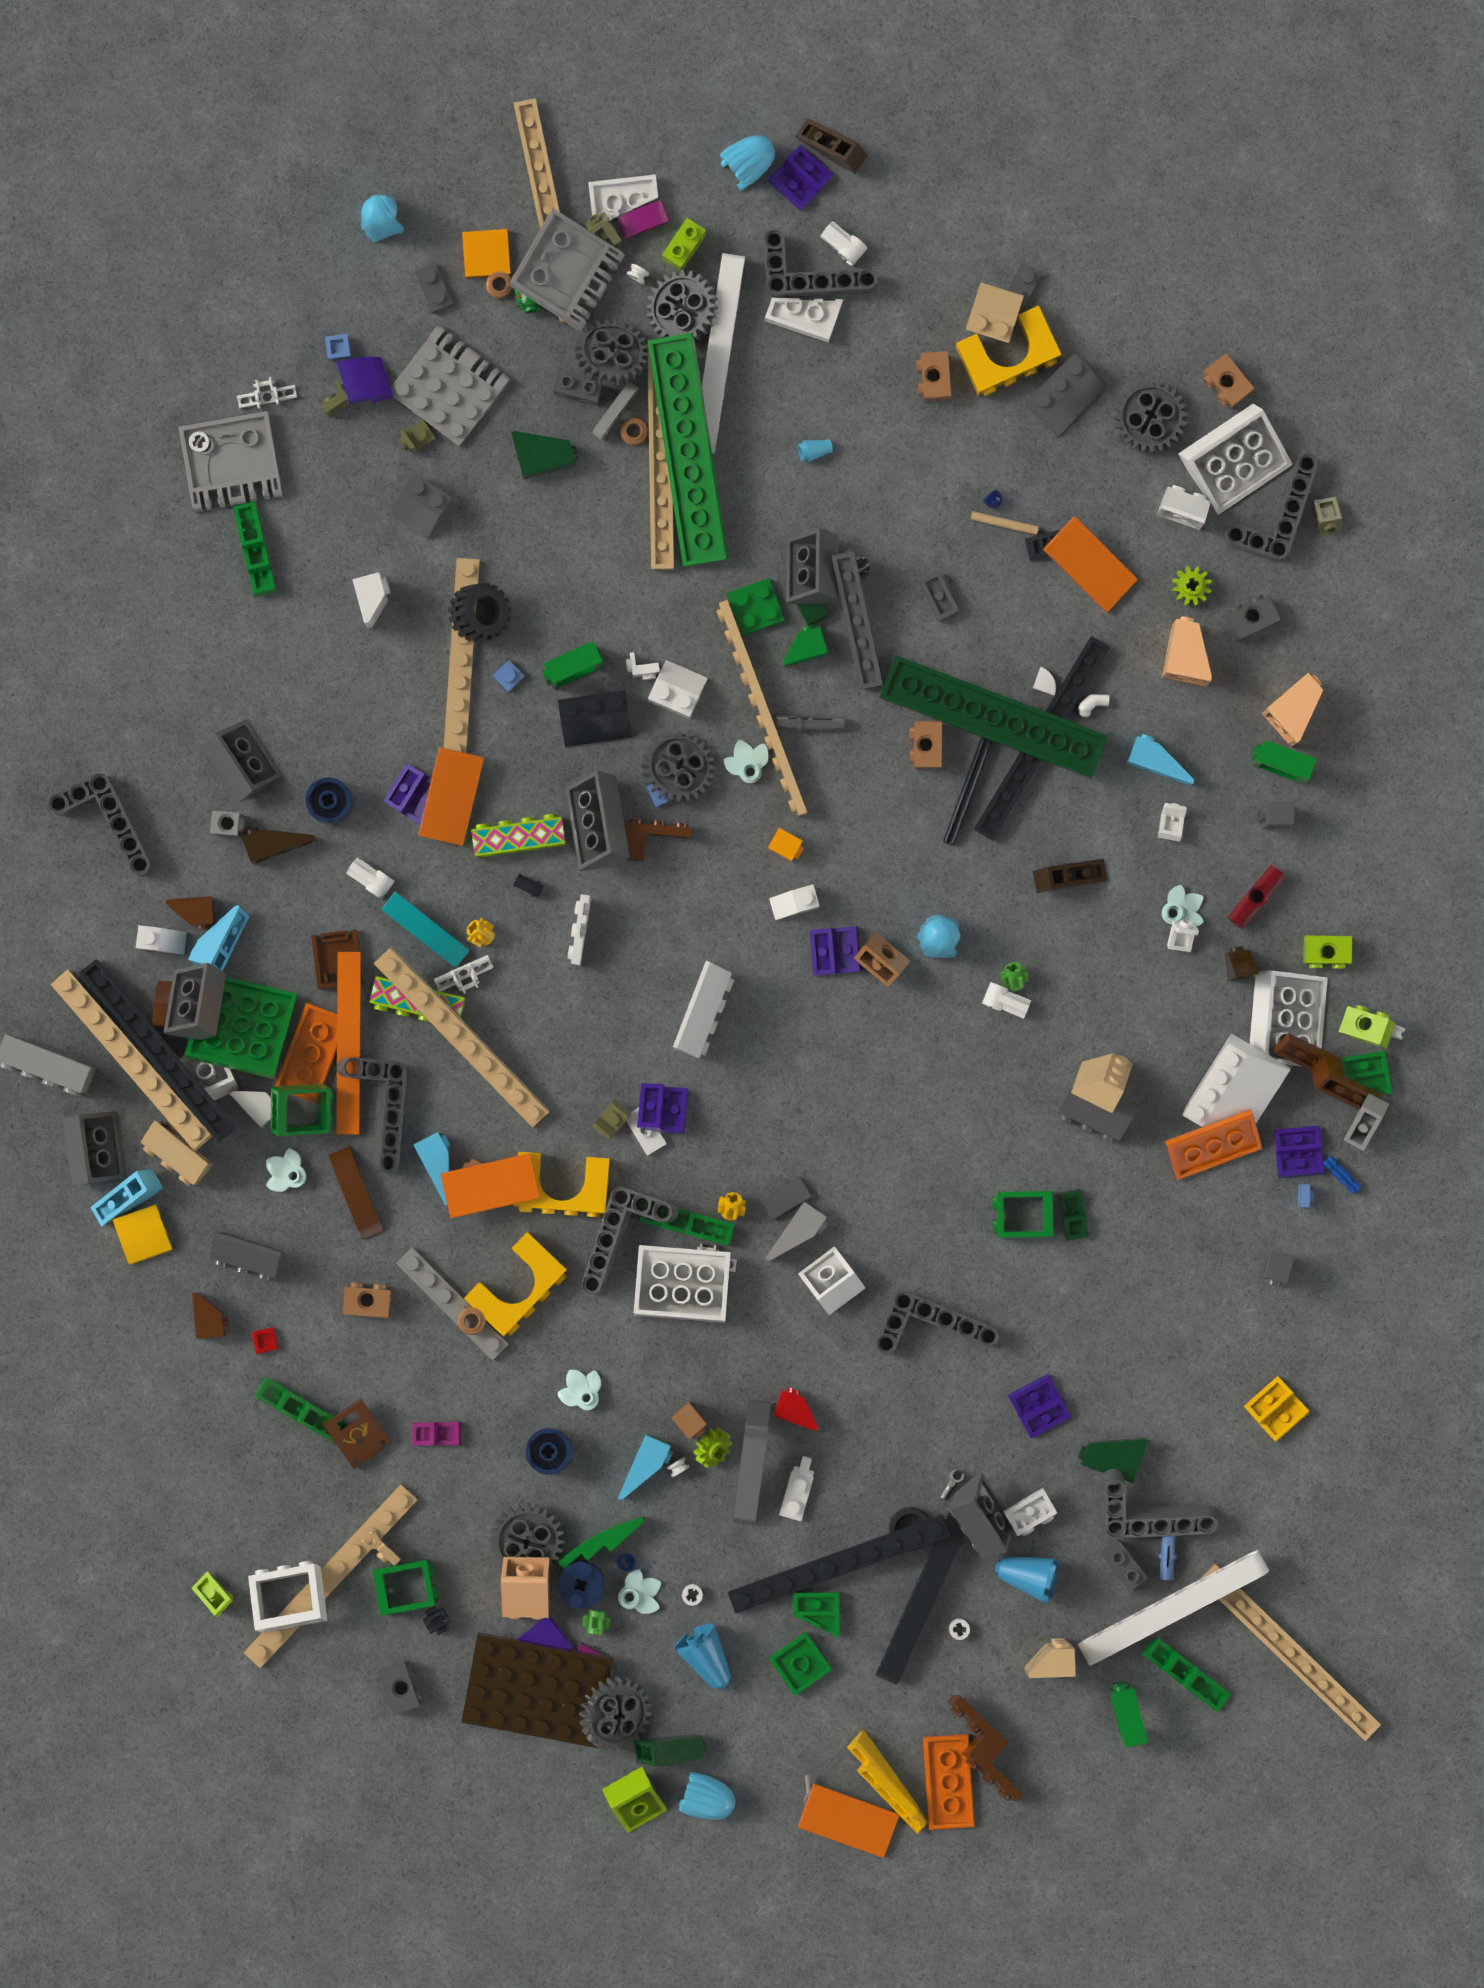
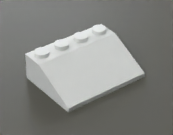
[1179,404,1293,515]
[673,961,734,1059]
[1250,970,1328,1067]
[1183,1034,1291,1127]
[634,1245,731,1323]

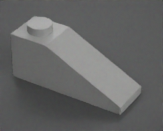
[765,1202,828,1261]

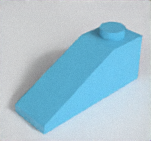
[1127,734,1194,786]
[188,905,250,971]
[414,1132,451,1206]
[91,1169,163,1227]
[618,1434,673,1500]

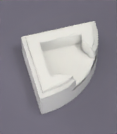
[1033,667,1056,696]

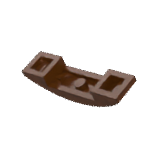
[329,1146,384,1239]

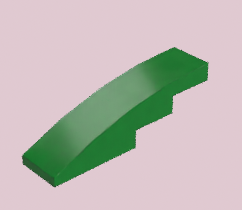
[233,501,277,597]
[638,1199,735,1246]
[254,1376,348,1444]
[558,1516,645,1569]
[1142,1636,1231,1713]

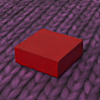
[251,1327,279,1354]

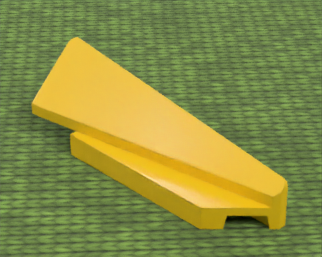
[847,1730,928,1834]

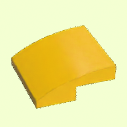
[113,1204,173,1265]
[1244,1376,1310,1442]

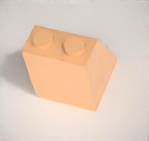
[1162,616,1212,686]
[1262,673,1323,747]
[501,1557,549,1620]

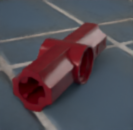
[1227,865,1286,930]

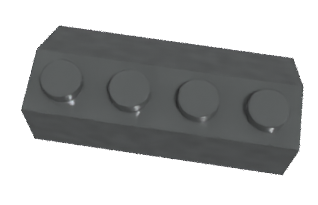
[565,770,630,871]

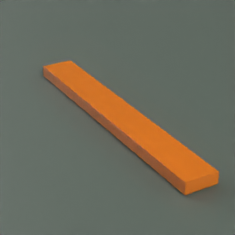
[336,952,361,1134]

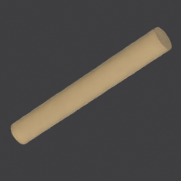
[971,511,1039,535]

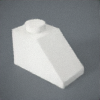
[769,885,820,920]
[136,925,187,955]
[230,1091,271,1128]

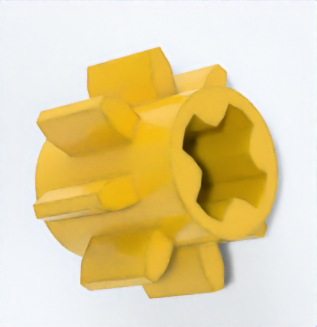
[467,918,495,948]
[718,1192,746,1220]

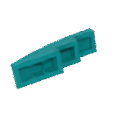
[381,892,470,968]

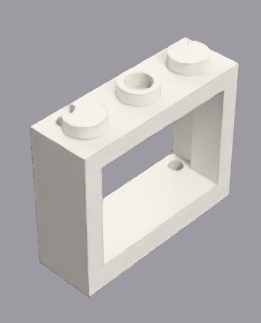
[248,1561,328,1633]

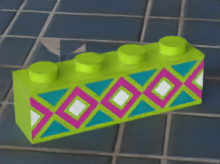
[471,814,566,858]
[369,976,466,1023]

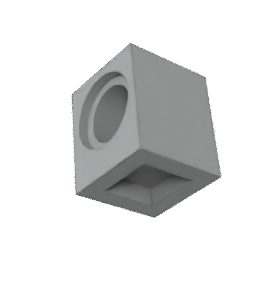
[210,811,245,837]

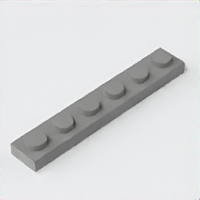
[396,1247,509,1361]

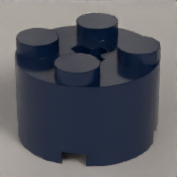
[305,777,353,825]
[525,1427,572,1475]
[558,1560,604,1608]

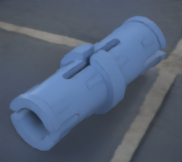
[1158,1536,1177,1580]

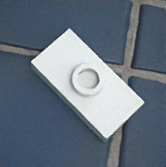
[627,1108,666,1156]

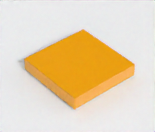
[462,229,511,278]

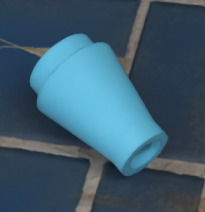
[798,439,833,462]

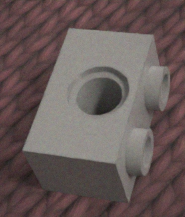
[1344,1094,1389,1151]

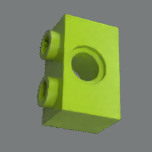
[662,218,706,273]
[1303,935,1352,969]
[1339,1005,1396,1049]

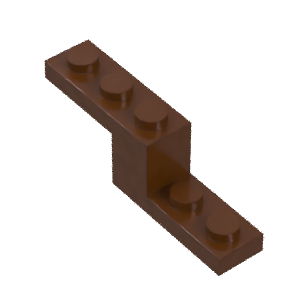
[575,819,692,862]
[1274,1033,1382,1110]
[947,1695,1023,1802]

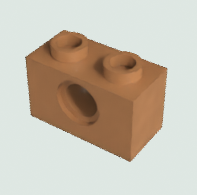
[916,351,951,402]
[1203,353,1254,409]
[909,721,942,769]
[854,932,910,988]
[343,1282,392,1318]
[671,1402,707,1439]

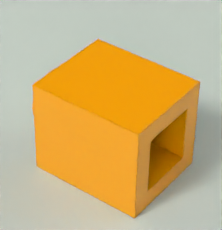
[768,828,804,862]

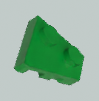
[1341,1050,1392,1094]
[793,1592,840,1637]

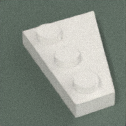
[588,175,658,220]
[764,298,843,343]
[567,894,591,966]

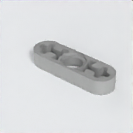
[592,381,640,440]

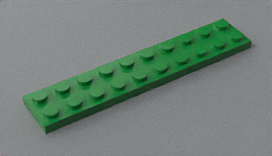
[648,333,729,566]

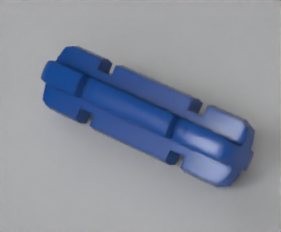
[1323,1156,1361,1194]

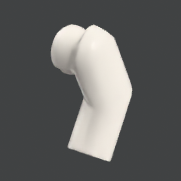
[1078,694,1109,717]

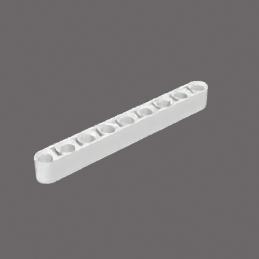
[702,253,745,454]
[1078,1550,1269,1665]

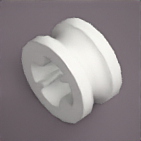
[627,264,649,284]
[189,432,209,452]
[1391,1025,1406,1040]
[667,1457,690,1477]
[682,1584,703,1606]
[949,1618,970,1640]

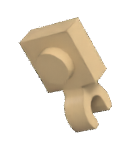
[361,1531,401,1566]

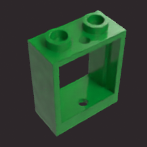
[542,641,604,689]
[1250,740,1317,784]
[270,1084,333,1136]
[992,1191,1053,1238]
[372,1559,439,1616]
[1108,1681,1148,1748]

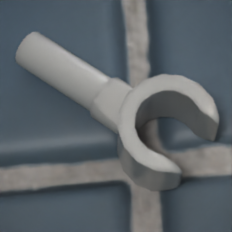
[940,1469,964,1500]
[804,1774,812,1805]

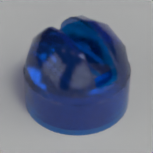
[982,489,1002,508]
[616,1553,636,1572]

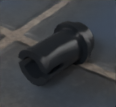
[513,873,544,898]

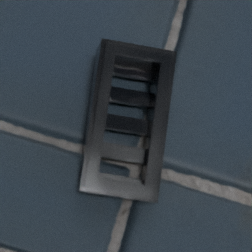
[1025,529,1061,561]

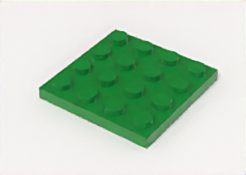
[185,977,298,1079]

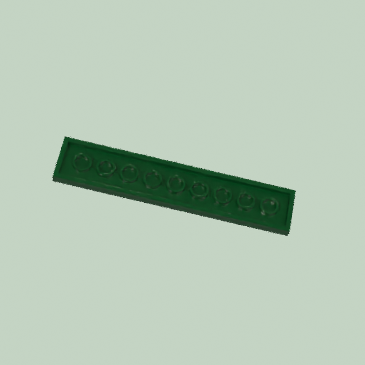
[879,655,1108,779]

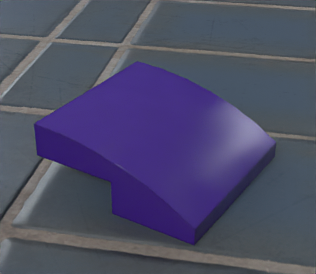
[768,145,833,211]
[337,357,394,405]
[383,763,432,825]
[810,926,862,976]
[637,1083,689,1134]
[1274,1126,1325,1178]
[1008,1374,1071,1438]
[517,1615,576,1650]

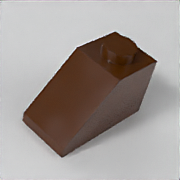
[166,896,216,930]
[152,981,172,1027]
[192,1292,229,1339]

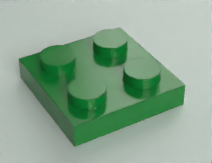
[727,578,784,636]
[768,1631,832,1696]

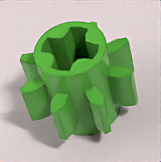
[1000,962,1029,991]
[583,1609,611,1635]

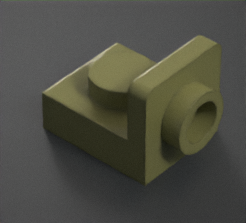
[586,211,622,245]
[321,380,349,417]
[399,420,436,454]
[1313,497,1342,535]
[592,1099,632,1140]

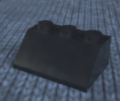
[558,690,632,747]

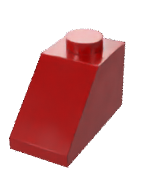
[773,1387,818,1431]

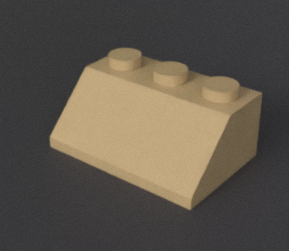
[1071,1053,1133,1113]
[141,1120,213,1186]
[1025,1638,1076,1678]

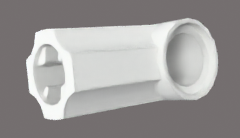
[820,221,868,266]
[346,858,395,900]
[982,982,1031,1019]

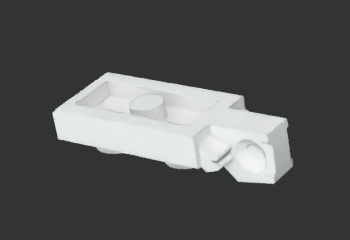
[779,1456,814,1521]

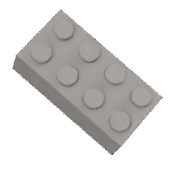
[0,1034,97,1097]

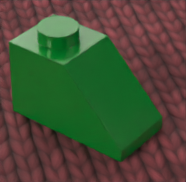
[783,625,828,667]

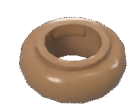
[486,271,513,299]
[620,418,648,445]
[457,1306,486,1335]

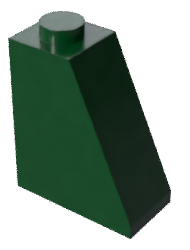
[511,431,579,479]
[1078,1438,1149,1483]
[634,1734,706,1766]

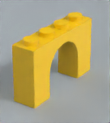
[955,306,1061,396]
[514,1152,610,1217]
[464,1232,567,1336]

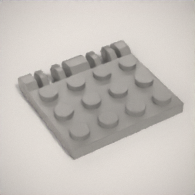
[508,208,625,331]
[391,324,511,447]
[178,411,283,512]

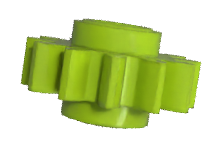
[1171,566,1212,606]
[694,1427,733,1468]

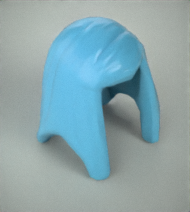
[720,135,775,191]
[360,195,404,242]
[918,914,960,958]
[679,1772,736,1820]

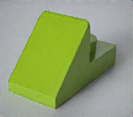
[192,1572,233,1617]

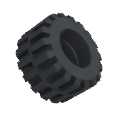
[448,583,511,642]

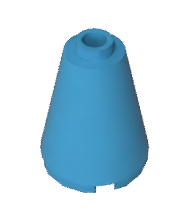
[995,1556,1061,1604]
[674,1623,732,1690]

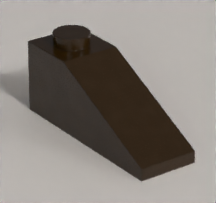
[795,118,868,174]
[242,827,317,864]
[1032,859,1108,893]
[1225,946,1258,980]

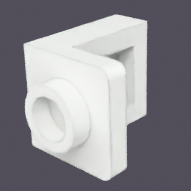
[626,652,660,680]
[1158,803,1187,842]
[1167,919,1199,952]

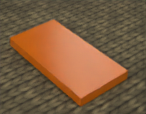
[1043,516,1138,612]
[418,747,484,846]
[275,1003,337,1104]
[1165,1109,1263,1180]
[441,1153,540,1218]
[923,1734,975,1830]
[798,1783,899,1858]

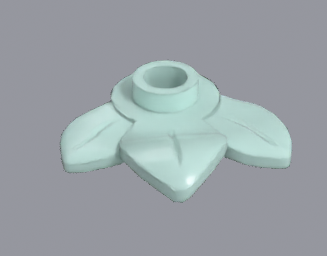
[724,740,768,783]
[1162,885,1204,927]
[266,1149,306,1192]
[558,1370,602,1411]
[618,1569,661,1614]

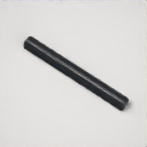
[943,738,992,846]

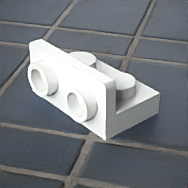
[1003,1488,1057,1536]

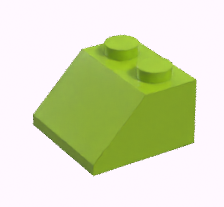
[602,1767,668,1833]

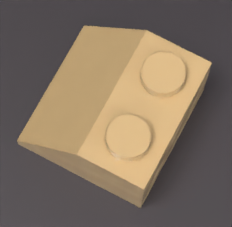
[966,282,1024,343]

